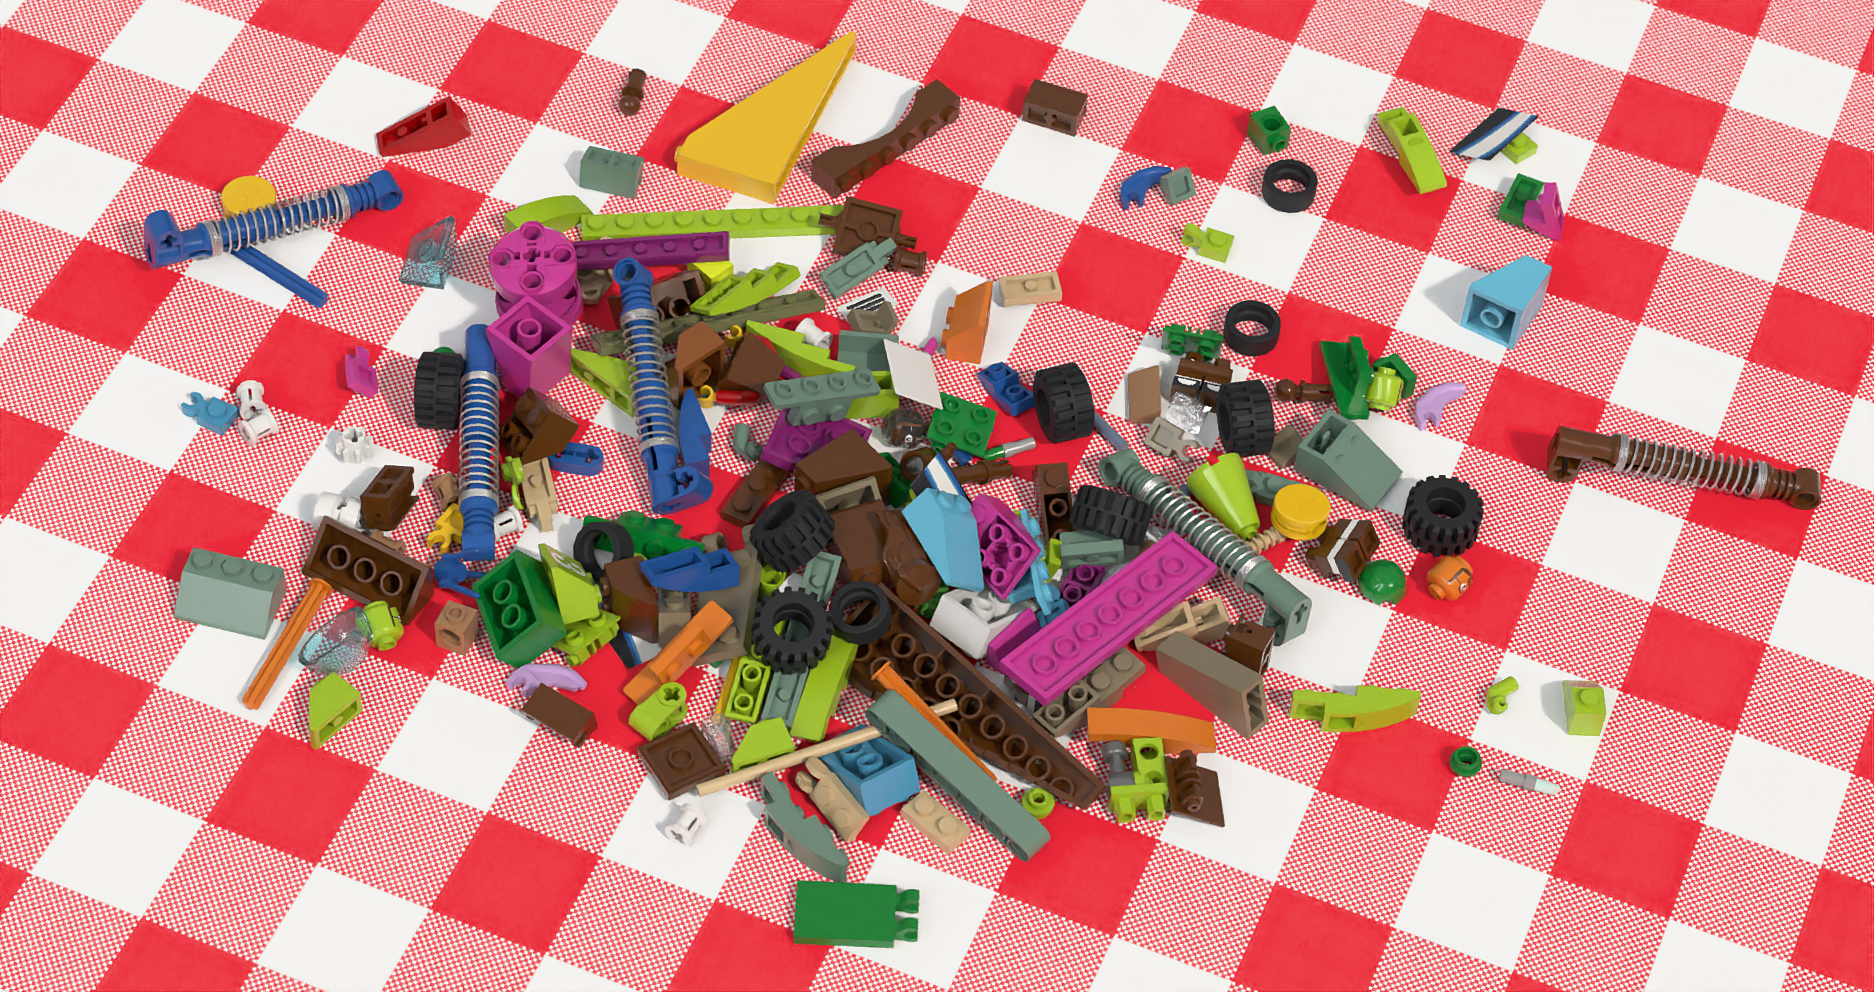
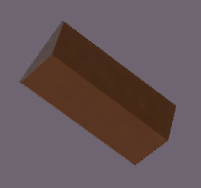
[301,515,434,626]

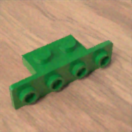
[1319,336,1374,420]
[583,510,705,560]

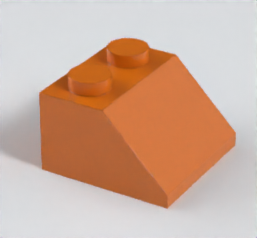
[941,281,993,365]

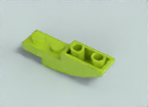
[1377,106,1447,194]
[724,620,788,724]
[1289,685,1421,732]

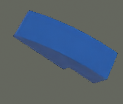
[679,388,712,478]
[639,546,739,592]

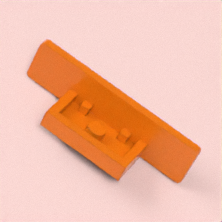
[623,600,733,705]

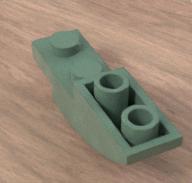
[761,771,849,882]

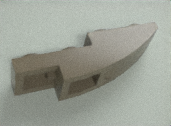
[1032,646,1146,738]

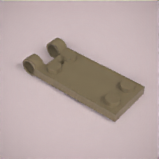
[692,524,764,667]

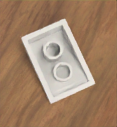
[929,582,1041,660]

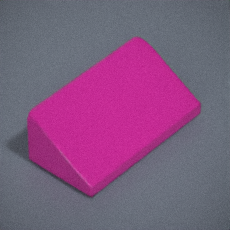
[986,608,1041,675]

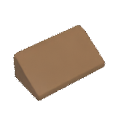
[1127,365,1161,424]

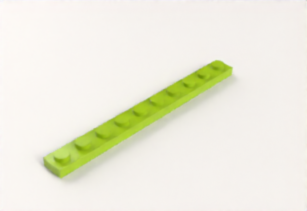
[581,205,844,241]

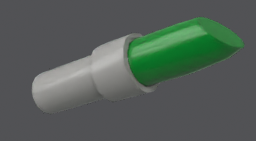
[983,437,1036,461]

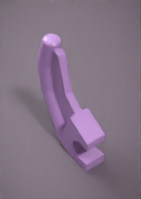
[1415,382,1466,431]
[506,664,587,698]

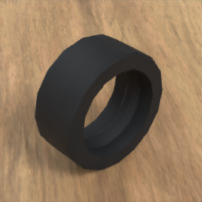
[1261,159,1318,213]
[1223,300,1281,357]
[573,521,634,581]
[829,581,892,645]

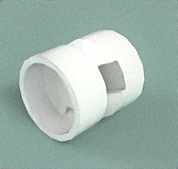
[313,491,365,533]

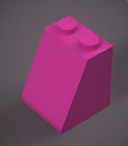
[486,295,573,399]

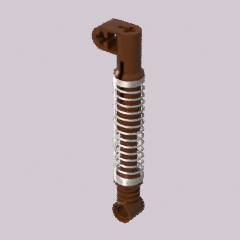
[1547,426,1821,510]

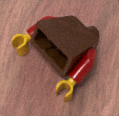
[697,325,785,409]

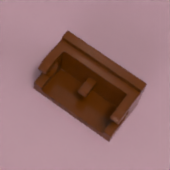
[521,682,598,748]

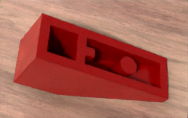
[376,96,471,157]

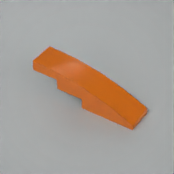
[1087,708,1216,754]

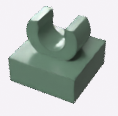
[1159,166,1196,205]

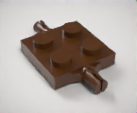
[818,196,917,268]

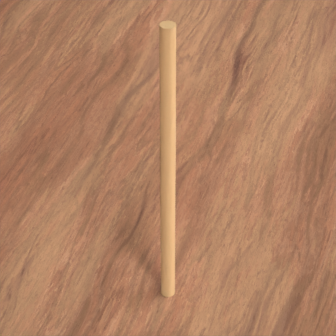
[696,698,958,797]

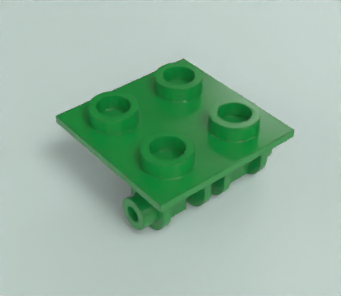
[1161,323,1224,361]
[926,392,998,458]

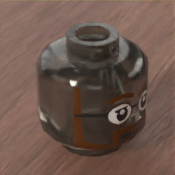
[881,408,928,449]

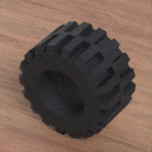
[414,351,465,430]
[1033,362,1095,444]
[1216,379,1275,458]
[1402,475,1484,557]
[1068,485,1154,546]
[749,489,835,573]
[751,586,833,675]

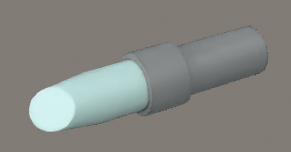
[1498,769,1560,795]

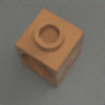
[435,600,479,656]

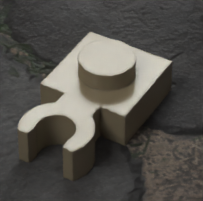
[1143,416,1201,463]

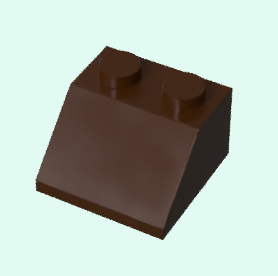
[600,556,658,644]

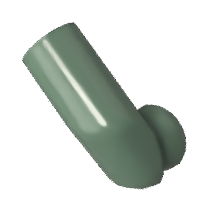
[733,423,763,461]

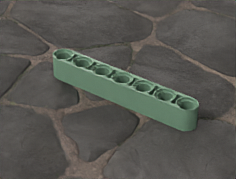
[865,689,1051,862]

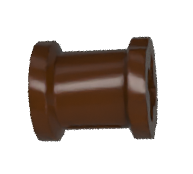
[893,246,928,277]

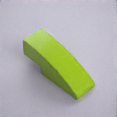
[504,195,593,233]

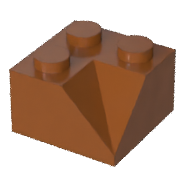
[658,321,726,410]

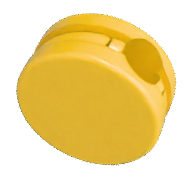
[221,176,278,219]
[1271,484,1331,541]

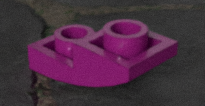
[1059,564,1106,607]

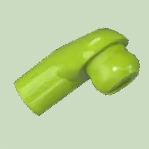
[1486,676,1519,715]

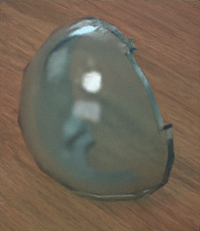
[298,606,373,676]

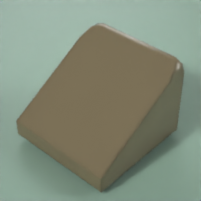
[1267,425,1304,470]

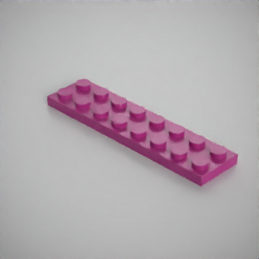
[999,530,1218,707]

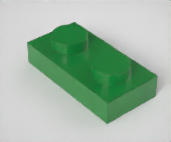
[1497,173,1545,228]

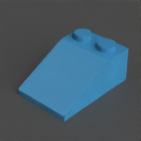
[818,724,921,816]

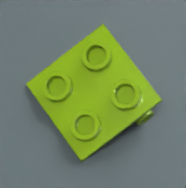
[552,609,621,667]

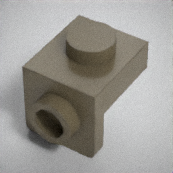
[846,301,898,334]

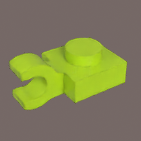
[1181,223,1235,263]

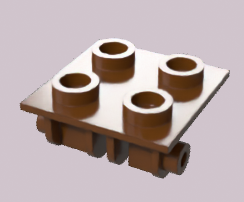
[1164,750,1225,828]

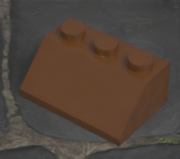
[607,270,705,354]

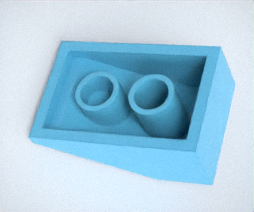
[901,488,984,592]

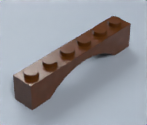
[811,79,961,199]

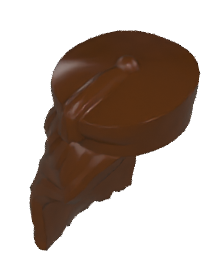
[875,509,941,606]

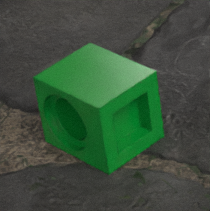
[1247,105,1291,156]

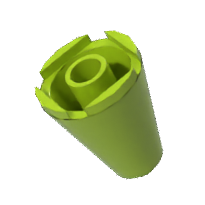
[1186,453,1260,541]

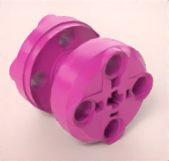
[488,221,583,326]

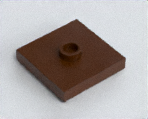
[637,722,726,801]

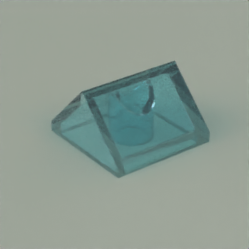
[399,215,457,290]

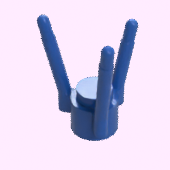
[434,547,488,599]

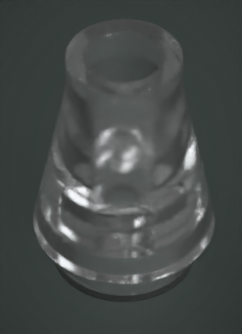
[700,713,735,764]

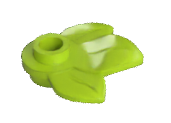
[501,456,524,510]

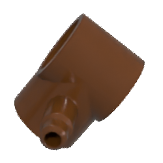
[900,442,957,481]

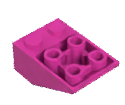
[970,493,1041,600]

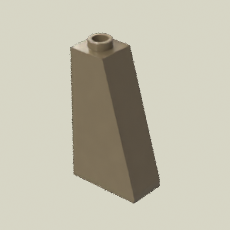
[1155,631,1269,739]

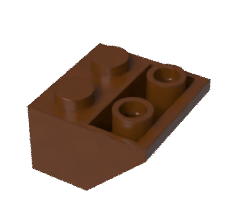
[498,387,579,465]

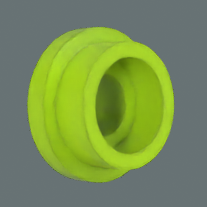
[1022,788,1054,820]

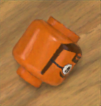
[1427,555,1473,601]

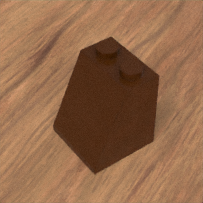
[794,429,892,507]
[827,499,894,589]

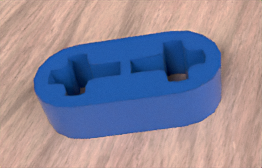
[547,442,604,476]

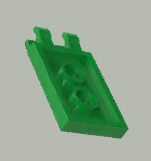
[794,880,920,948]

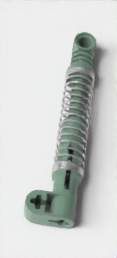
[1098,448,1312,646]

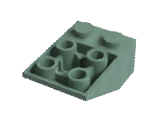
[1293,409,1403,512]

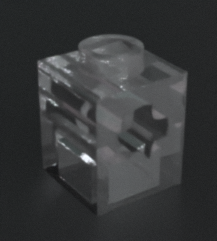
[1163,392,1211,434]

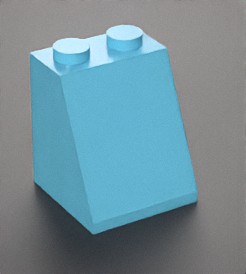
[1460,255,1552,350]

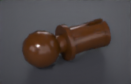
[619,68,647,116]
[1274,379,1332,404]

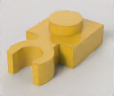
[427,503,463,555]

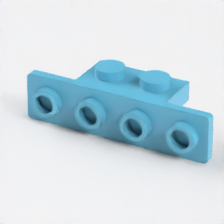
[1008,508,1054,616]

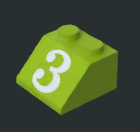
[538,543,602,625]

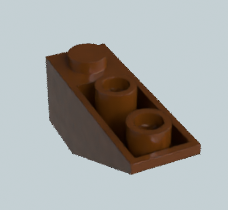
[1032,462,1076,545]

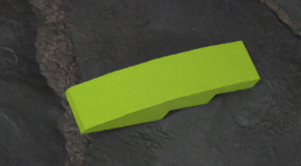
[689,262,801,316]
[746,320,856,377]
[789,627,858,744]

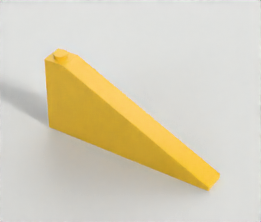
[674,31,857,204]

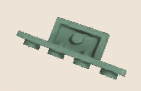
[763,369,881,426]

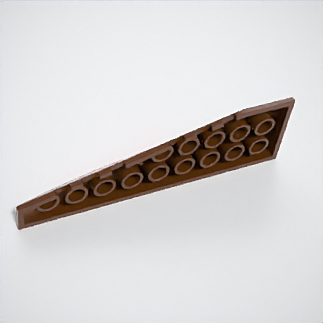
[845,582,1107,811]

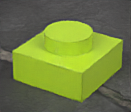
[1500,132,1538,165]
[1041,538,1062,583]

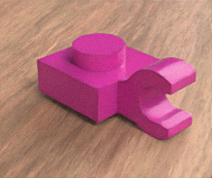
[345,345,378,398]

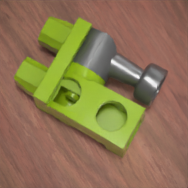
[1101,737,1169,823]

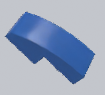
[977,361,1035,417]

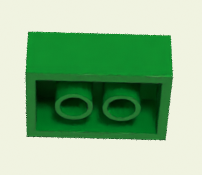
[471,550,568,668]

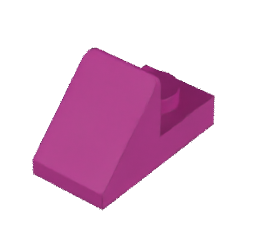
[1523,182,1564,241]

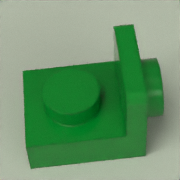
[1371,353,1417,400]

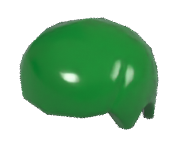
[1358,559,1407,605]

